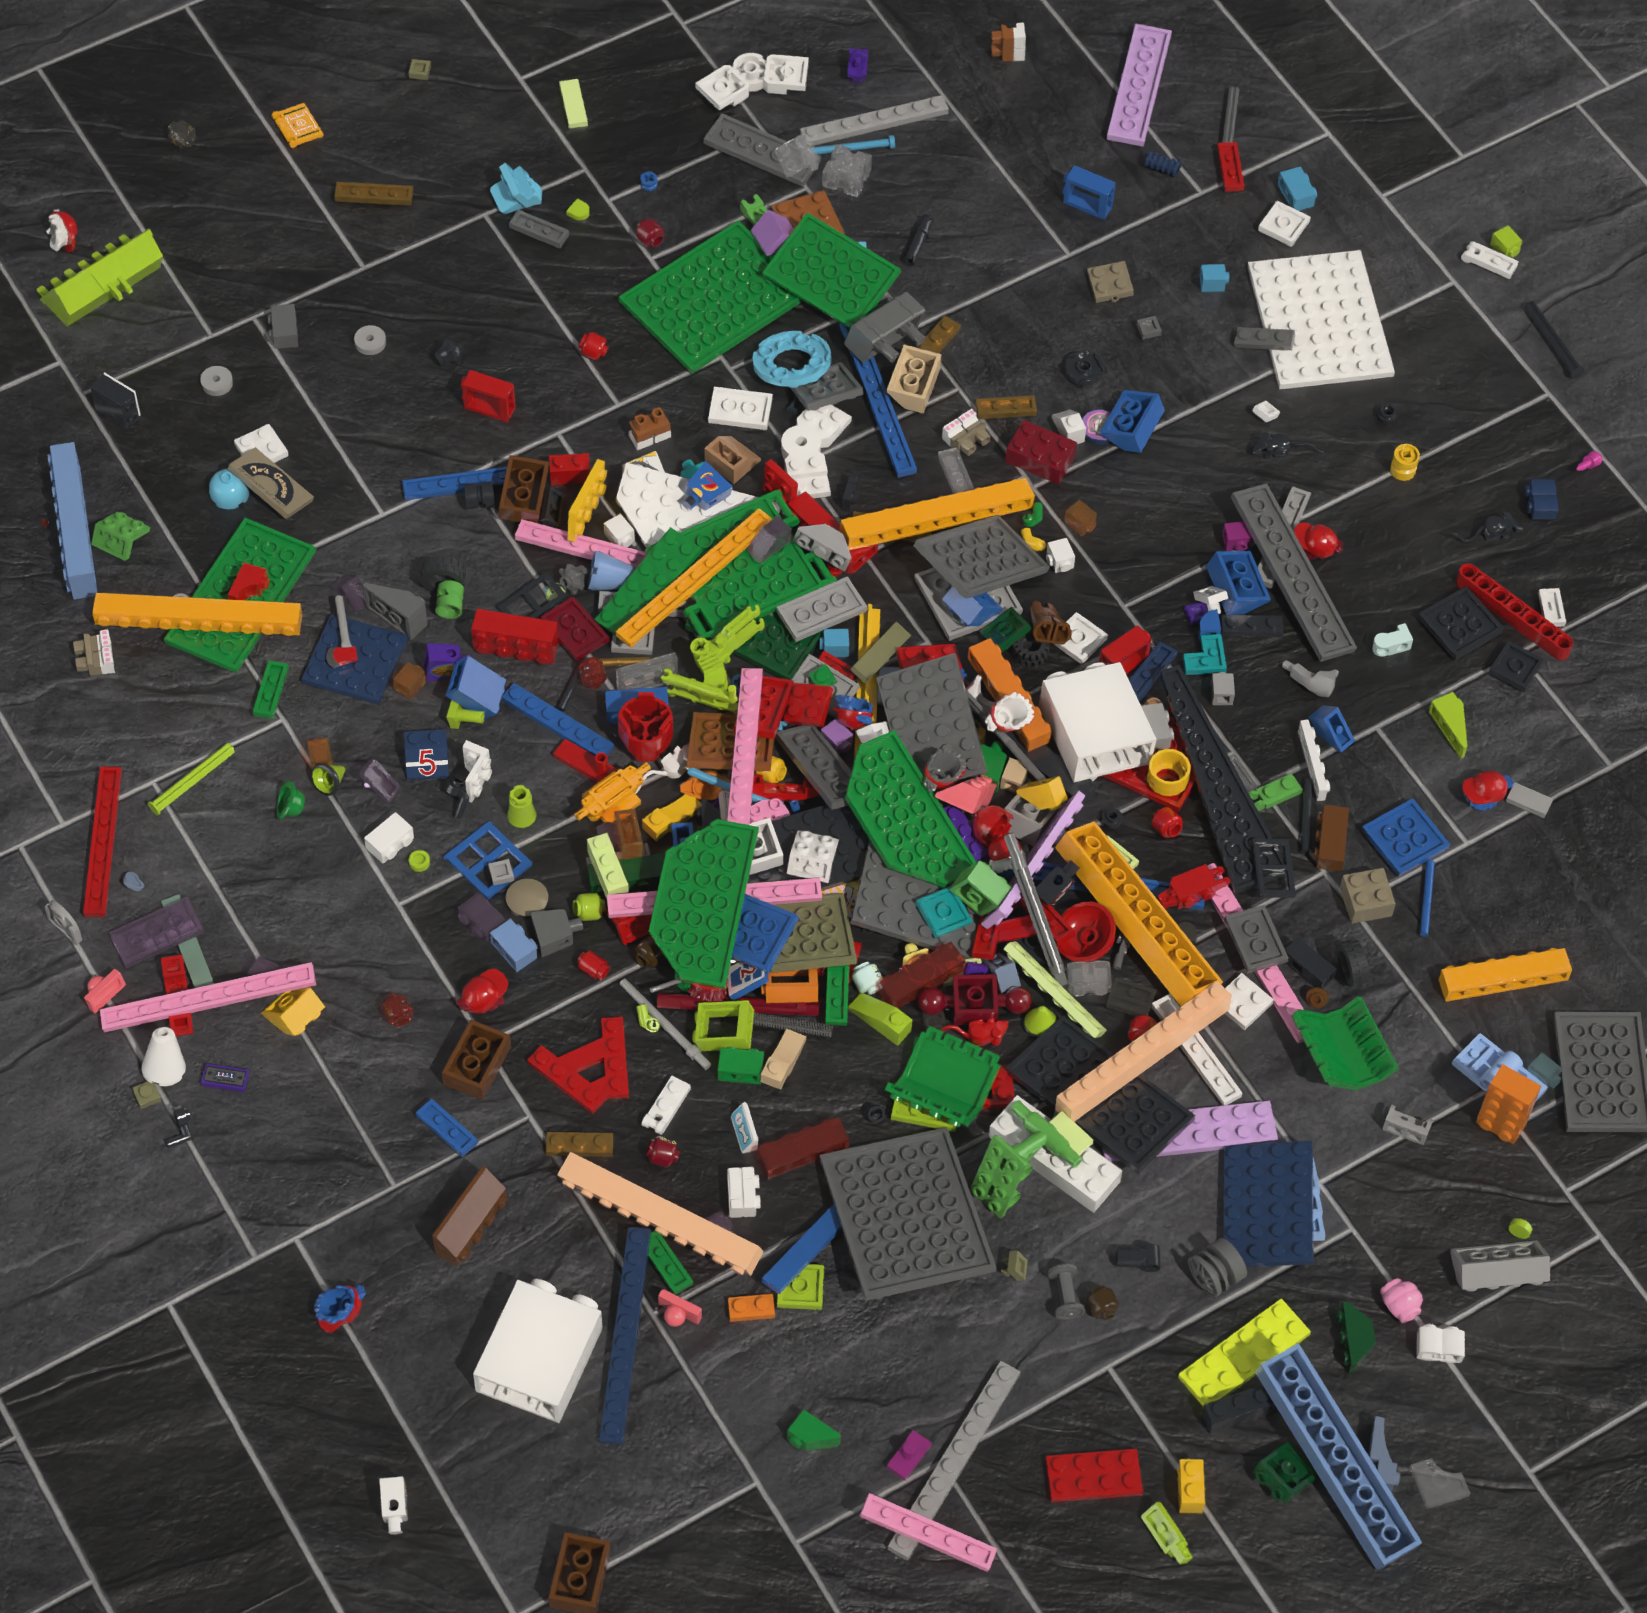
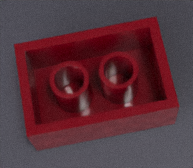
[1005,420,1077,485]

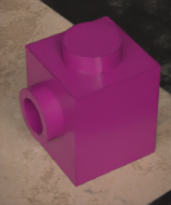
[1223,522,1254,551]

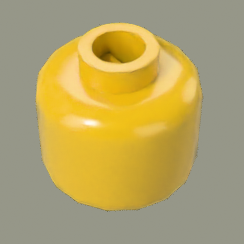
[755,756,787,783]

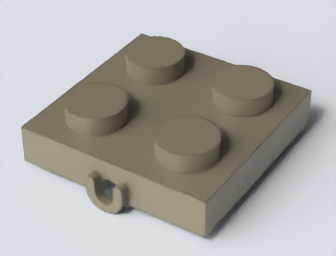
[1087,261,1134,303]

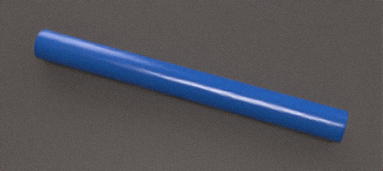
[1420,860,1435,937]

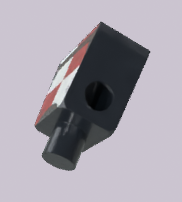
[1036,860,1080,905]

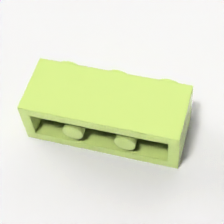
[587,833,629,898]

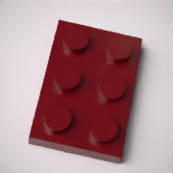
[540,597,609,662]

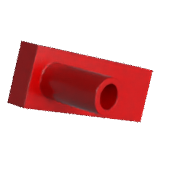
[553,739,617,783]

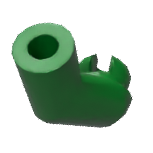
[1022,502,1043,527]

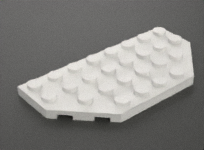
[616,463,780,547]

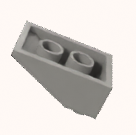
[1005,781,1065,847]

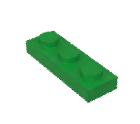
[253,660,289,719]
[826,965,849,1026]
[648,1231,693,1295]

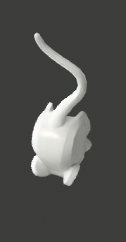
[635,744,689,794]

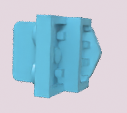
[490,163,542,214]

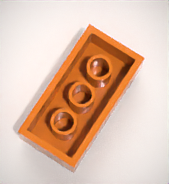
[1476,1064,1542,1144]

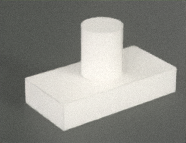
[1193,586,1228,614]

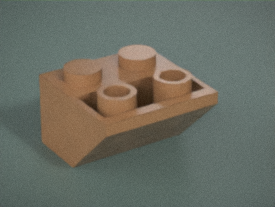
[705,436,761,484]

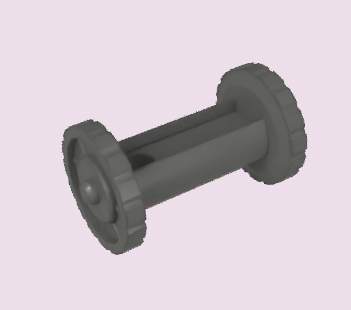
[1048,1264,1085,1320]

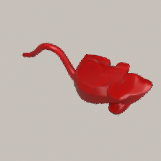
[940,1017,1008,1046]

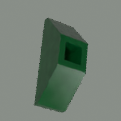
[1337,1301,1375,1373]

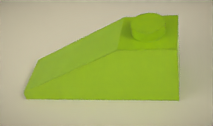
[1429,692,1467,759]
[848,993,912,1046]

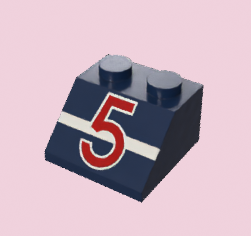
[404,729,449,780]

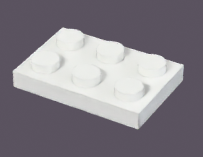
[708,387,773,430]

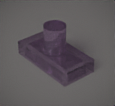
[359,759,401,803]

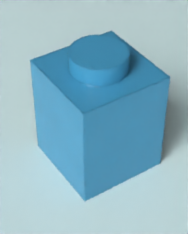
[1200,264,1229,292]
[820,629,849,657]

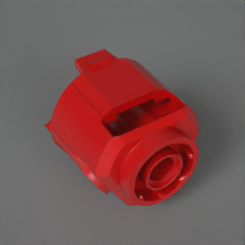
[618,692,673,762]

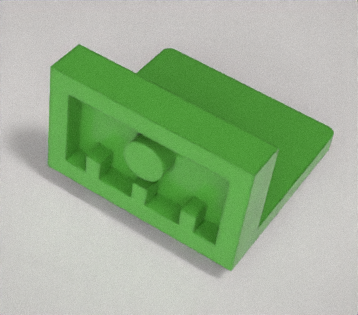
[91,512,150,561]

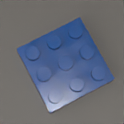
[1361,798,1450,877]
[732,894,799,973]

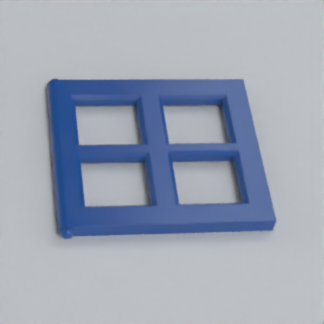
[443,821,532,900]

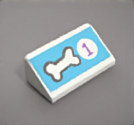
[731,1102,758,1153]

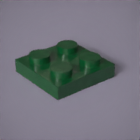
[980,606,1032,653]

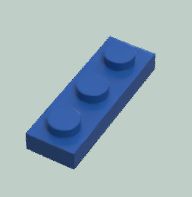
[416,1098,478,1158]

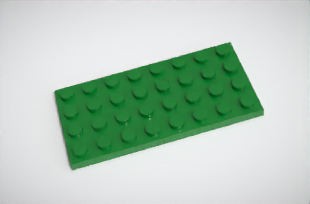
[164,518,316,674]

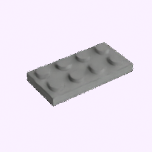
[776,576,867,642]

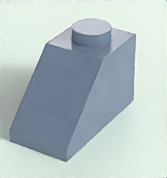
[981,952,1021,993]

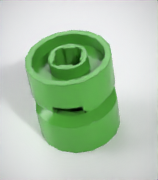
[435,580,464,619]

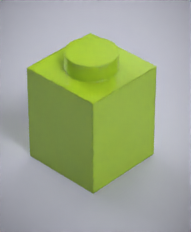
[1490,225,1522,257]

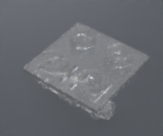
[775,131,820,179]

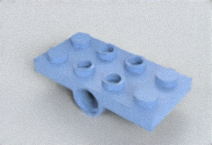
[1452,1033,1548,1101]

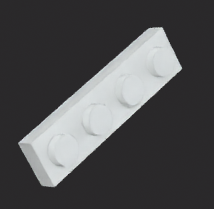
[1298,720,1330,801]

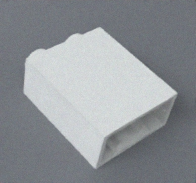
[1039,662,1156,782]
[473,1279,602,1423]

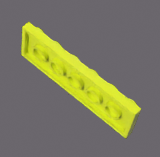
[1178,1298,1311,1407]

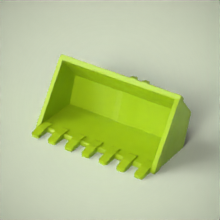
[37,229,163,327]

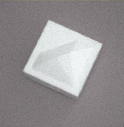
[1252,401,1280,423]

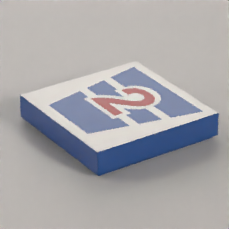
[728,962,769,1001]

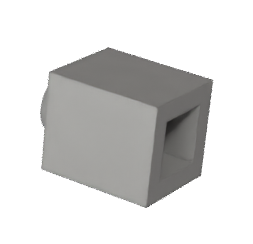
[1210,672,1235,705]

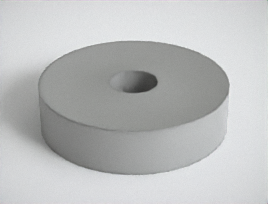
[354,325,386,355]
[200,366,233,396]

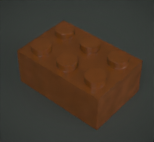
[498,455,549,523]
[442,1020,511,1100]
[549,1532,611,1613]

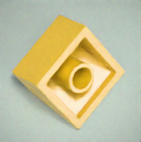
[261,987,325,1036]

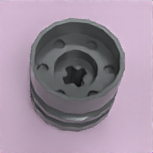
[1188,1238,1247,1298]

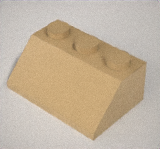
[887,345,942,414]

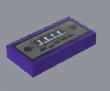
[201,1064,249,1093]

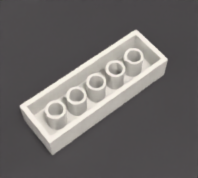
[989,1095,1122,1213]

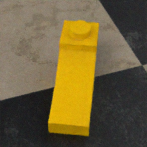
[642,794,702,842]

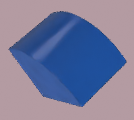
[1198,609,1221,642]

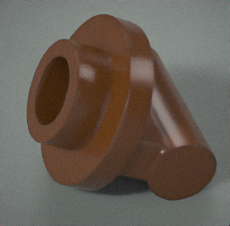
[1306,987,1330,1008]

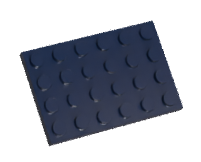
[1224,1141,1314,1268]

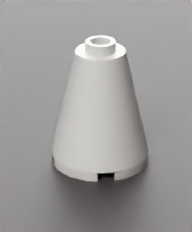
[142,1027,186,1086]

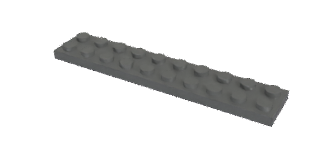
[1231,484,1357,662]

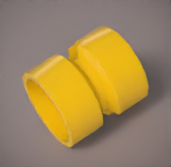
[1390,444,1420,481]

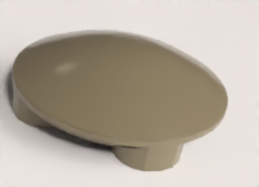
[506,879,548,916]

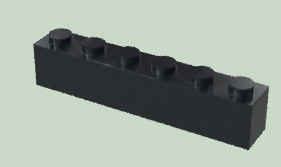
[985,726,1096,806]

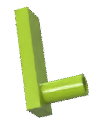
[447,700,485,729]

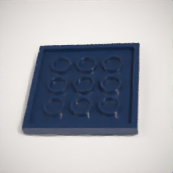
[302,614,408,705]

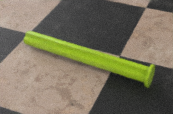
[148,743,235,816]

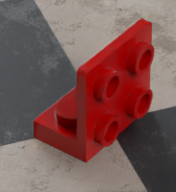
[604,890,652,945]

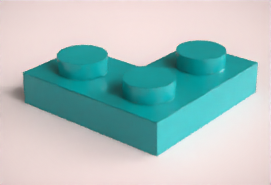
[1183,634,1227,675]

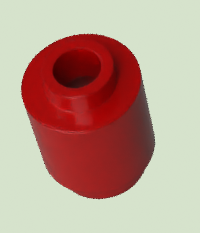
[577,950,610,980]

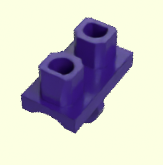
[848,48,868,83]

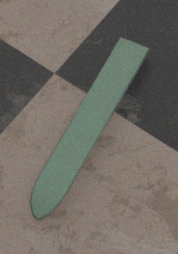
[161,894,214,988]

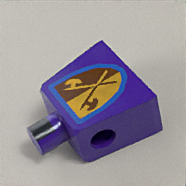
[423,643,472,682]

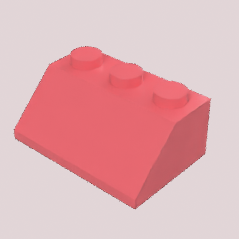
[935,775,997,814]

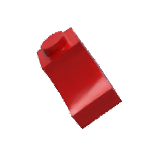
[228,563,270,600]

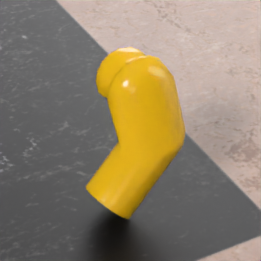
[1021,528,1046,551]

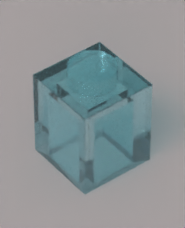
[1527,1053,1562,1091]

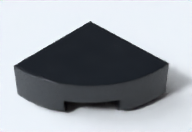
[787,396,806,416]

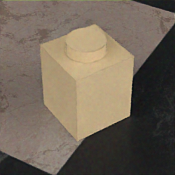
[1000,758,1029,794]

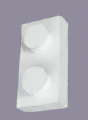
[1538,588,1566,627]

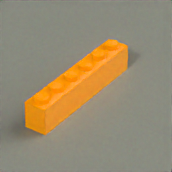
[1438,948,1572,1002]

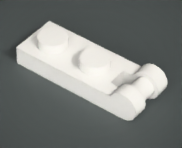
[1461,242,1519,279]
[642,1076,691,1135]

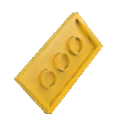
[567,459,607,542]

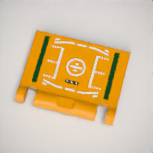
[272,103,323,148]

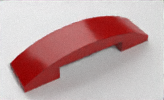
[752,774,819,801]
[161,955,194,1037]

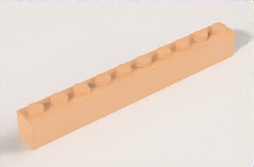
[1055,981,1232,1122]
[558,1152,764,1276]

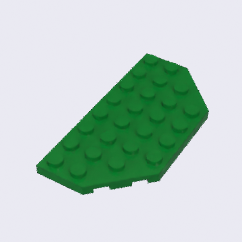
[845,730,976,888]
[649,819,759,990]

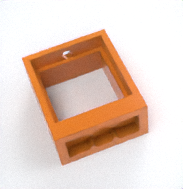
[761,968,818,1003]

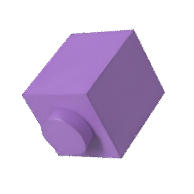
[821,718,853,755]

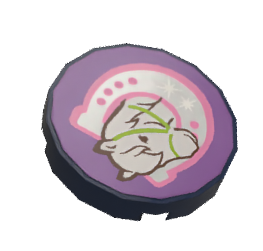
[1082,409,1111,445]

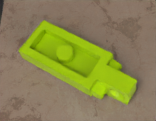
[1141,1502,1193,1564]

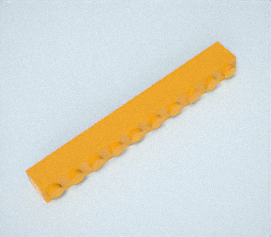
[839,478,1035,550]
[92,593,302,636]

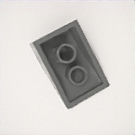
[363,583,427,640]

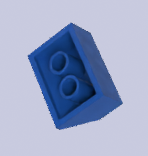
[1100,390,1165,453]
[1206,551,1271,615]

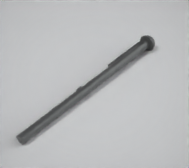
[965,688,1047,781]

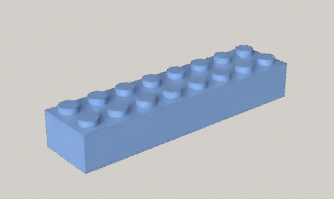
[47,442,98,599]

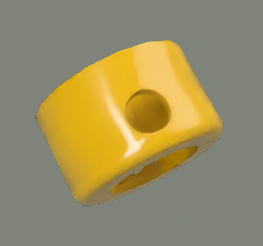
[1147,749,1191,796]

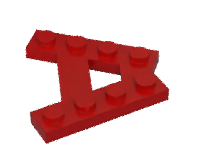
[972,896,1075,960]
[527,1017,629,1114]

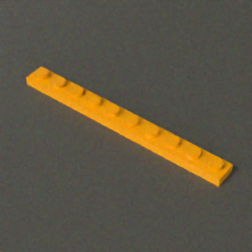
[616,508,774,648]

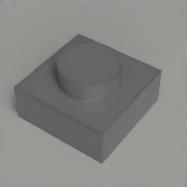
[1136,316,1162,339]

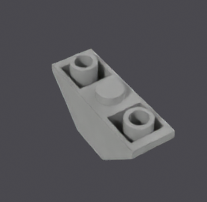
[793,524,852,572]

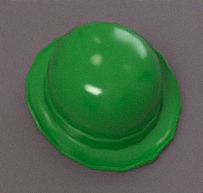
[277,781,305,820]

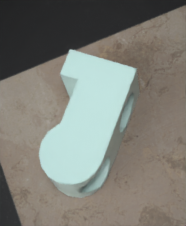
[1372,623,1413,657]

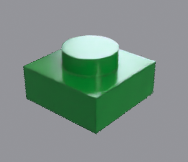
[809,664,837,686]

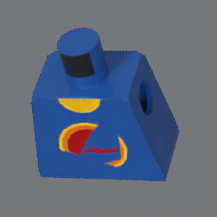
[683,461,733,511]

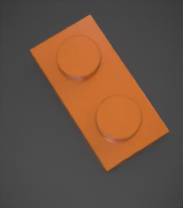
[728,1294,775,1322]

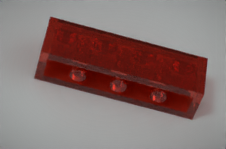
[879,941,965,1009]
[758,1117,849,1179]

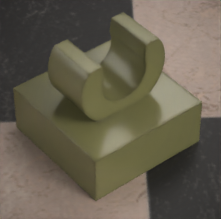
[1001,1250,1028,1281]

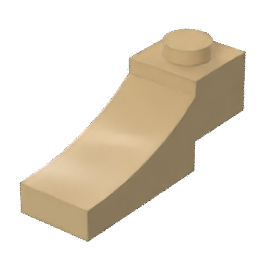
[761,1029,806,1090]

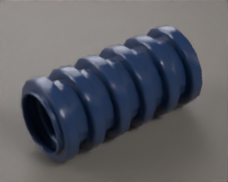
[1145,151,1181,177]

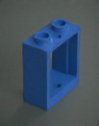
[1062,165,1116,220]

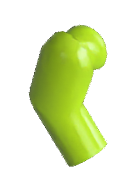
[636,1004,660,1032]

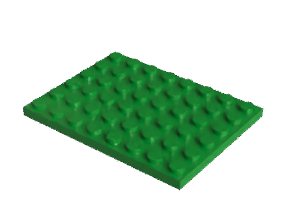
[618,220,804,374]

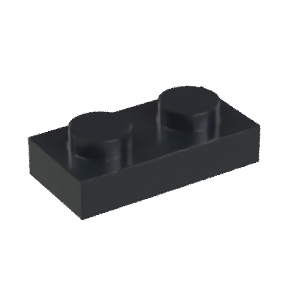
[540,486,565,529]

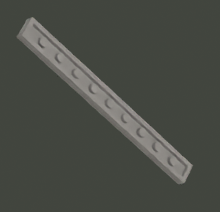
[888,1361,1020,1561]

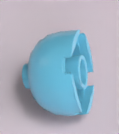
[209,469,249,509]

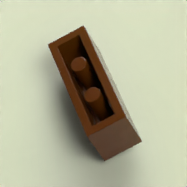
[1313,804,1349,872]

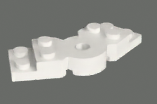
[696,53,809,110]
[781,405,852,498]

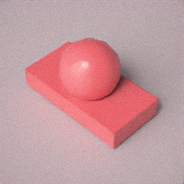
[84,969,126,1013]
[658,1289,702,1327]

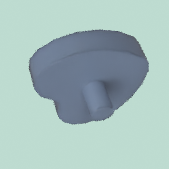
[123,872,144,891]

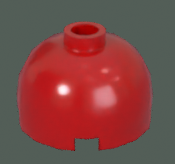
[972,806,1014,848]

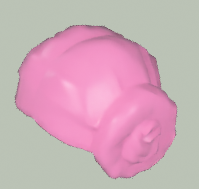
[1380,1278,1423,1323]

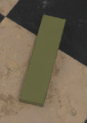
[850,621,911,683]

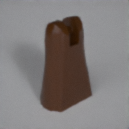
[1029,601,1072,645]

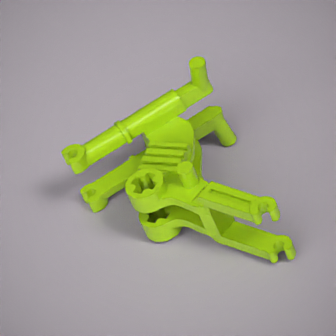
[661,605,765,714]

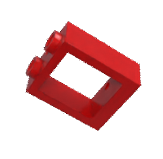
[461,370,516,423]
[1099,625,1151,675]

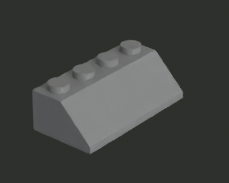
[1451,1240,1550,1291]

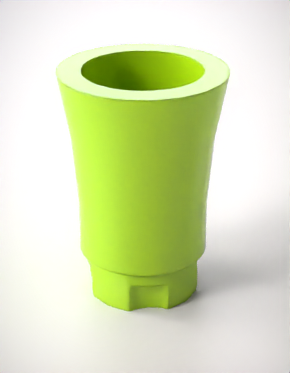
[507,785,537,828]

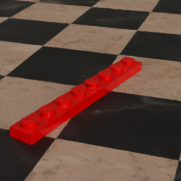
[83,767,122,917]

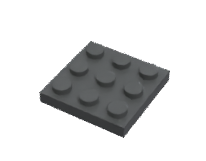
[790,362,863,411]

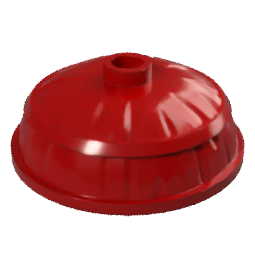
[1056,902,1116,963]

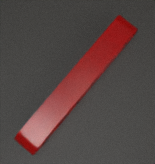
[1456,563,1573,660]

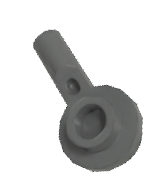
[1113,931,1130,970]

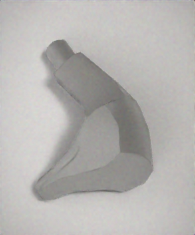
[1282,660,1339,697]

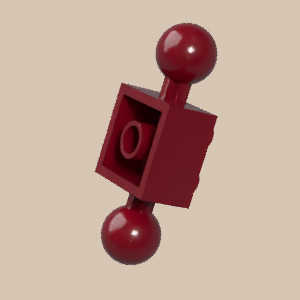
[918,974,1032,1025]

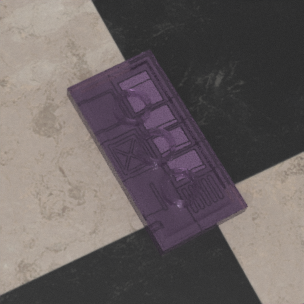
[109,897,205,969]

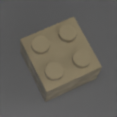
[1340,868,1396,924]

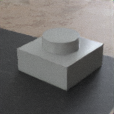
[488,859,514,886]

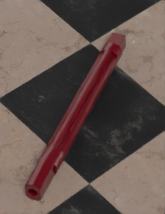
[657,993,819,1016]

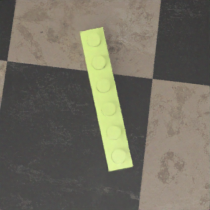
[1004,941,1107,1038]

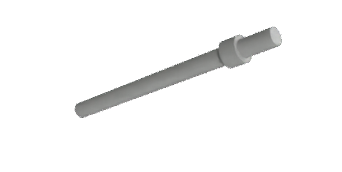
[620,978,711,1070]

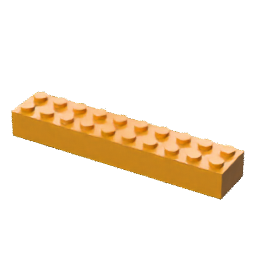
[1055,821,1223,1007]

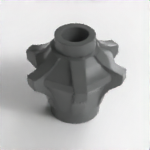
[559,564,589,595]

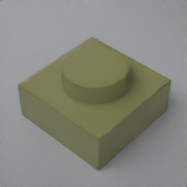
[409,59,431,80]
[132,1081,161,1109]

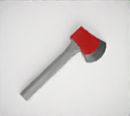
[326,596,358,668]

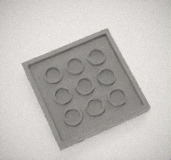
[914,567,1023,641]

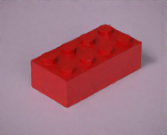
[471,609,559,665]

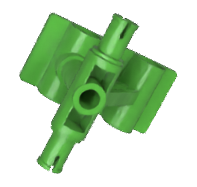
[970,1100,1083,1218]

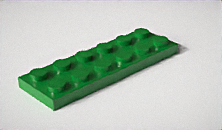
[595,527,703,640]

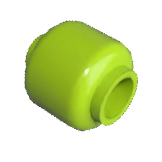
[573,893,606,921]

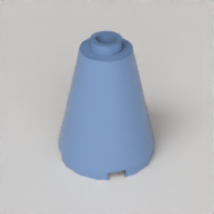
[587,551,637,591]

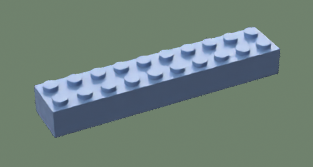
[1255,1343,1422,1571]

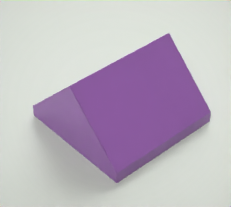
[751,210,794,256]

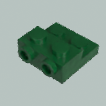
[1253,1442,1319,1505]

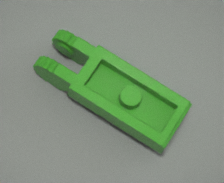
[1248,774,1302,811]

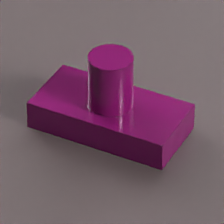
[887,1431,932,1481]

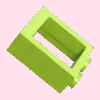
[693,1000,754,1051]

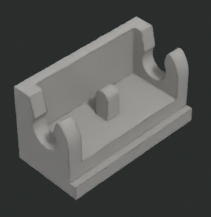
[1382,1105,1433,1145]

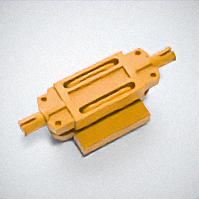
[574,762,651,827]

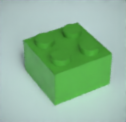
[949,861,1012,916]

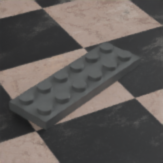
[704,114,821,187]
[775,725,852,810]

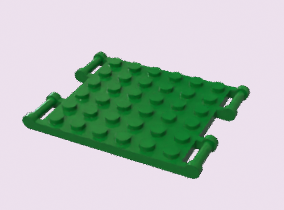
[645,490,838,641]

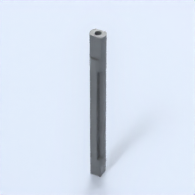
[1003,832,1068,986]

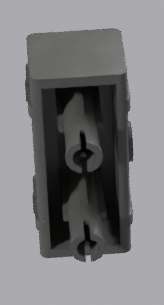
[845,292,926,363]

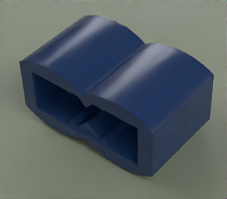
[1525,479,1558,519]

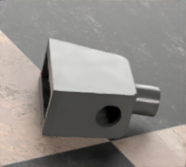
[531,909,583,957]

